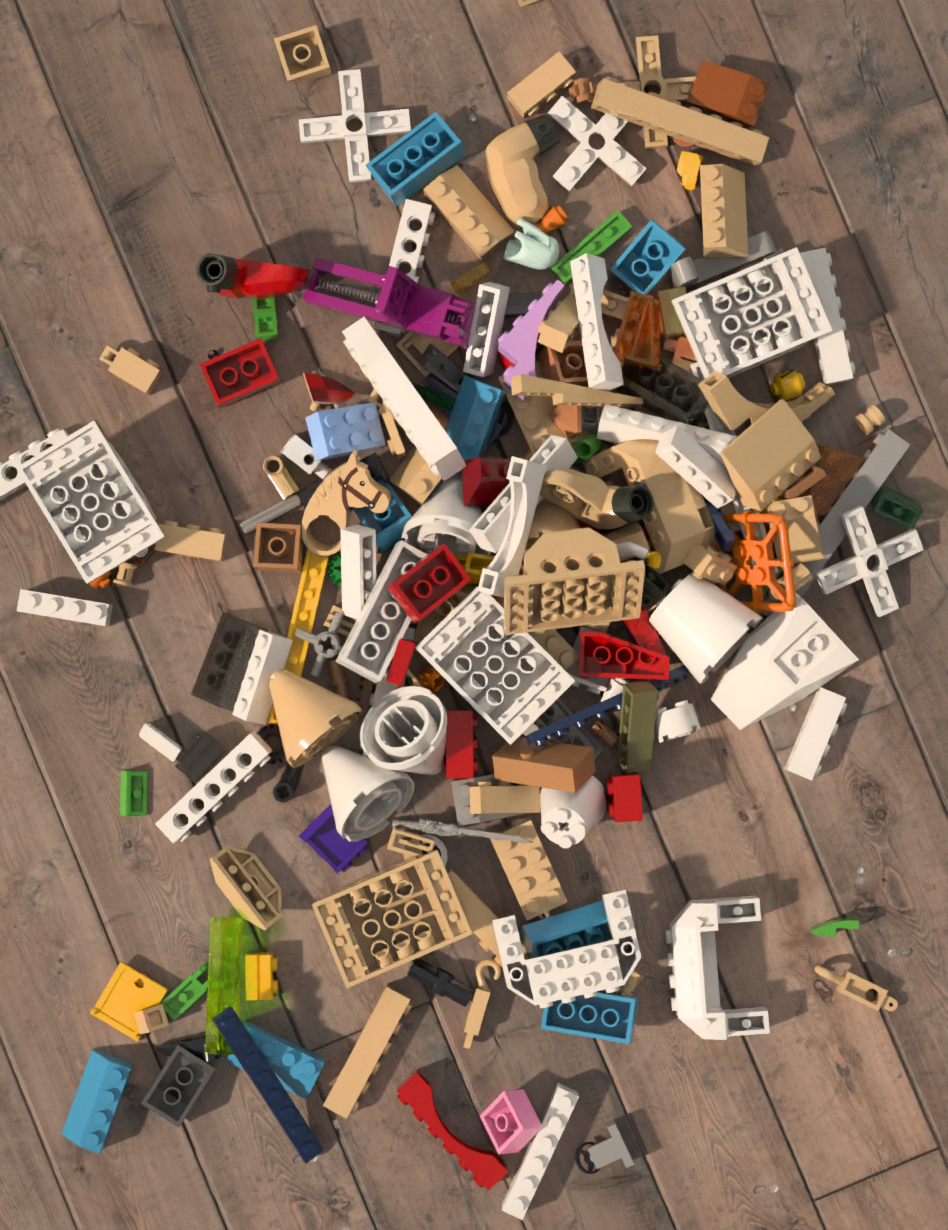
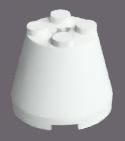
[540,776,607,848]

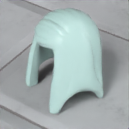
[503,218,560,270]

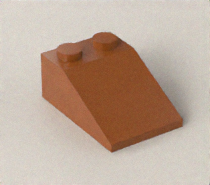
[687,60,770,128]

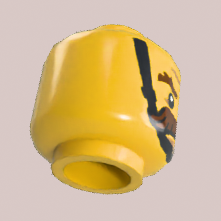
[770,369,805,401]

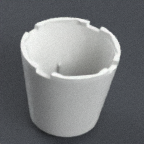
[649,574,762,684]

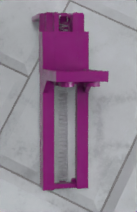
[302,258,476,351]

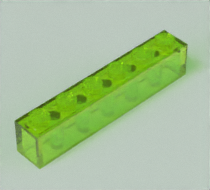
[205,917,242,1055]

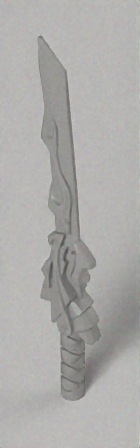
[392,818,533,843]

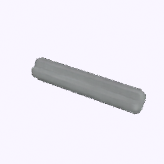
[240,494,302,534]

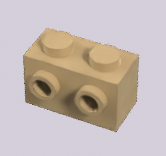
[683,544,738,585]

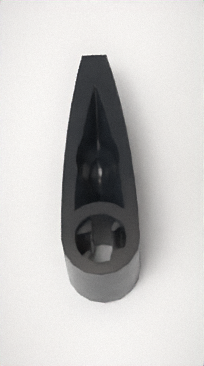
[273,763,305,803]
[156,1034,223,1061]

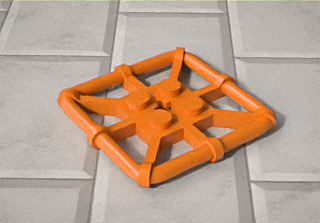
[715,511,796,613]

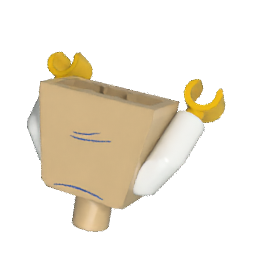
[604,521,661,568]

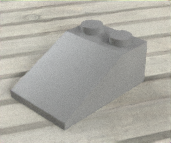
[451,774,524,826]

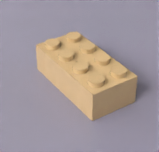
[490,819,568,920]

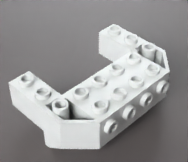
[492,890,641,1008]
[666,895,770,1040]

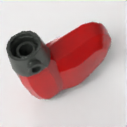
[197,253,310,300]

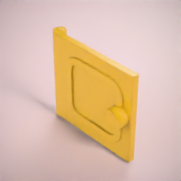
[90,961,168,1042]

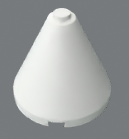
[402,471,491,556]
[360,686,447,775]
[322,746,415,842]

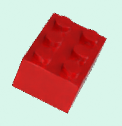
[199,338,281,408]
[386,543,472,623]
[445,710,478,779]
[605,772,643,823]

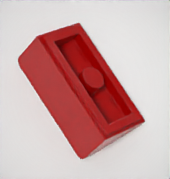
[386,638,416,686]

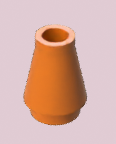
[536,205,569,234]

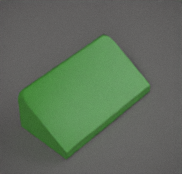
[120,771,148,816]

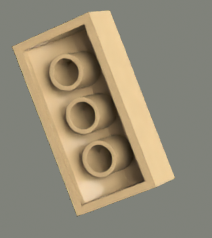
[700,164,748,259]
[423,165,515,261]

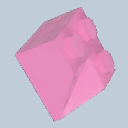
[480,1089,543,1154]

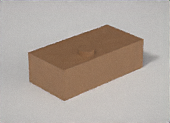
[492,736,596,793]

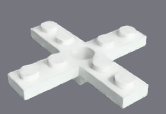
[299,69,411,183]
[548,96,647,192]
[815,506,923,617]

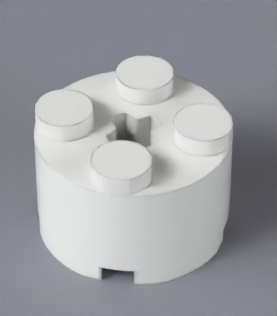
[654,700,701,743]

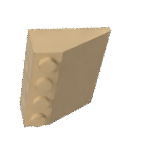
[498,361,591,456]
[720,399,822,511]

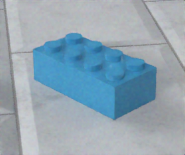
[541,990,639,1044]

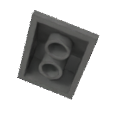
[141,1045,215,1127]

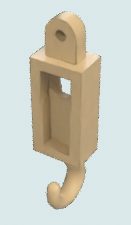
[463,959,501,1049]
[814,965,898,1011]

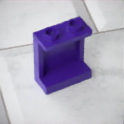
[299,804,369,874]

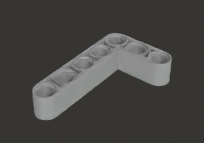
[668,231,776,290]

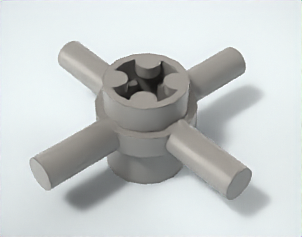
[294,612,344,677]

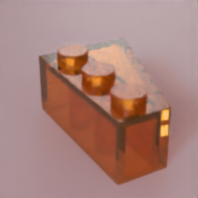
[614,291,661,371]
[798,443,865,516]

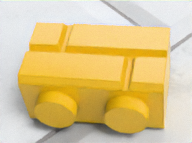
[245,952,279,1000]

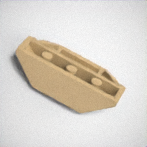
[210,845,282,930]

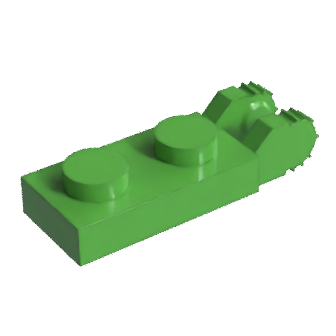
[160,962,219,1021]

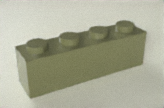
[617,680,659,774]

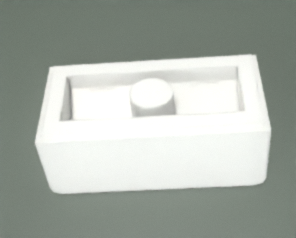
[139,723,183,762]

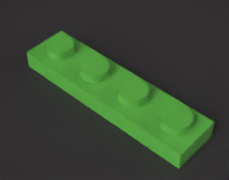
[550,210,632,285]

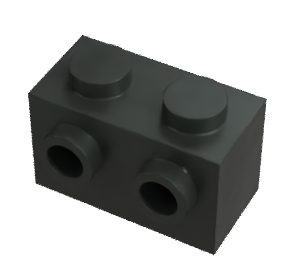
[633,557,671,611]

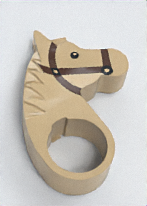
[302,450,391,555]

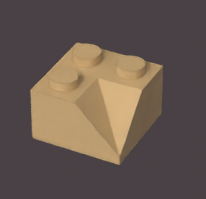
[274,25,331,82]

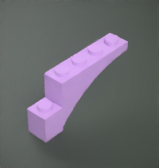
[498,280,564,401]

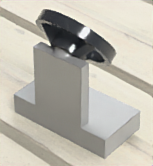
[575,1119,634,1174]

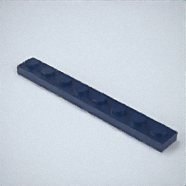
[525,665,690,746]
[212,1006,324,1164]

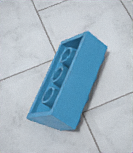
[365,112,466,207]
[445,375,507,472]
[522,900,612,959]
[226,1020,326,1100]
[62,1049,134,1154]

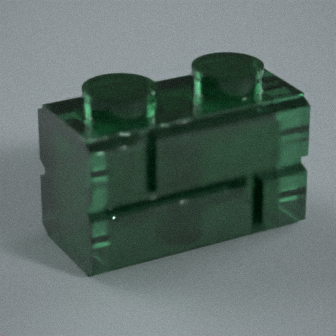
[871,485,923,529]

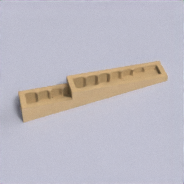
[511,374,643,407]

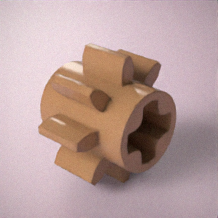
[569,78,597,104]

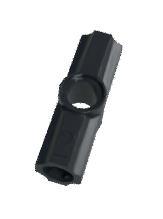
[407,958,475,1007]

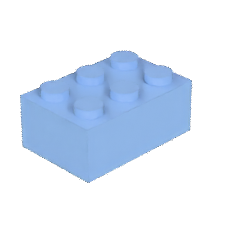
[306,402,386,461]

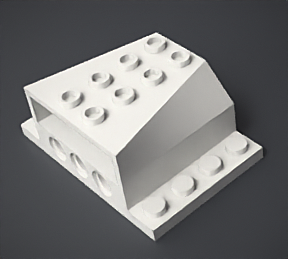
[671,247,832,378]
[17,421,165,584]
[415,585,575,745]

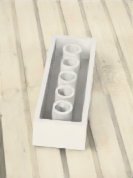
[335,540,427,683]

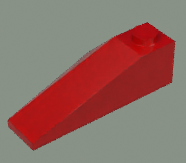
[579,632,670,680]

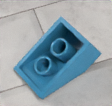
[610,219,686,299]
[352,476,412,553]

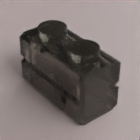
[175,732,226,784]

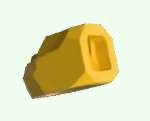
[677,151,704,191]

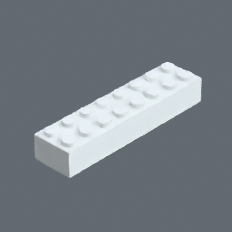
[342,317,466,481]

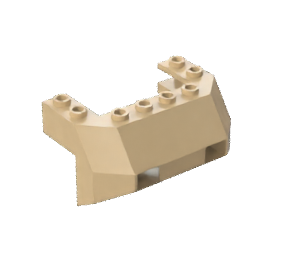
[582,439,715,574]

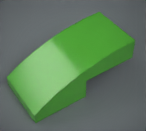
[252,297,279,341]
[810,918,860,937]

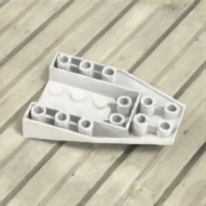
[711,592,859,730]

